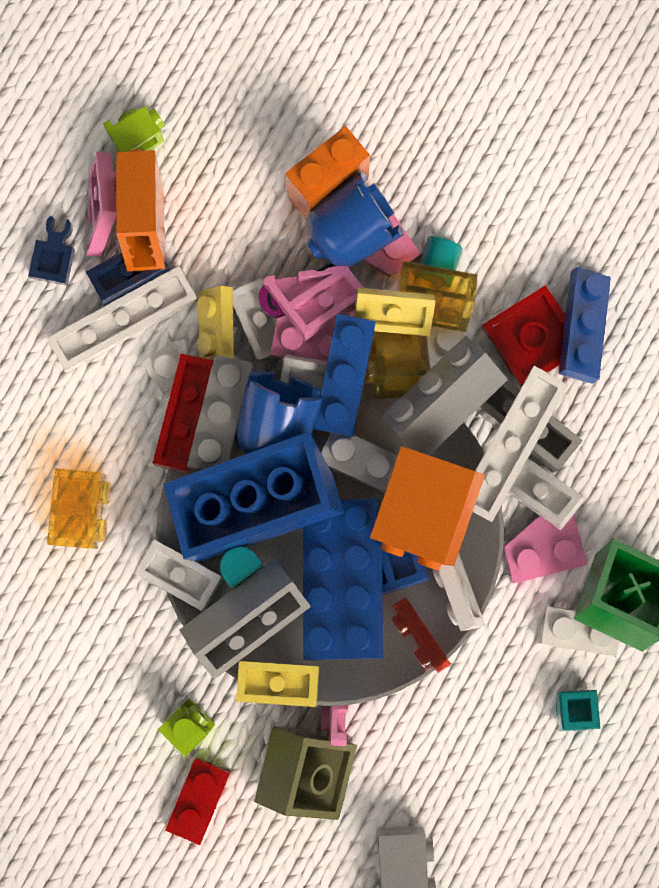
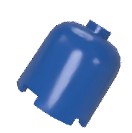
[307,171,404,267]
[235,371,323,454]

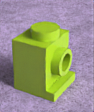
[102,106,165,152]
[157,697,216,757]

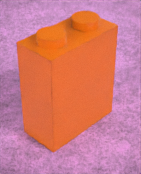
[285,126,370,220]
[116,149,165,271]
[370,446,485,570]

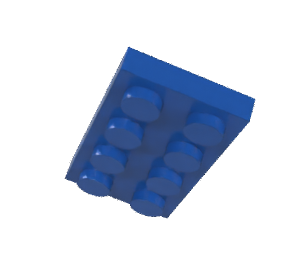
[303,498,384,661]

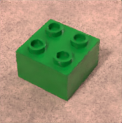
[573,538,659,652]

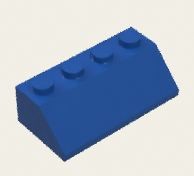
[163,432,344,562]

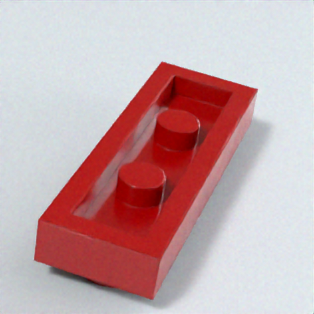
[152,354,214,474]

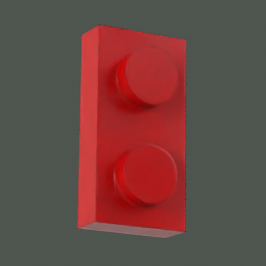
[165,756,231,845]

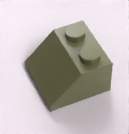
[254,726,357,820]

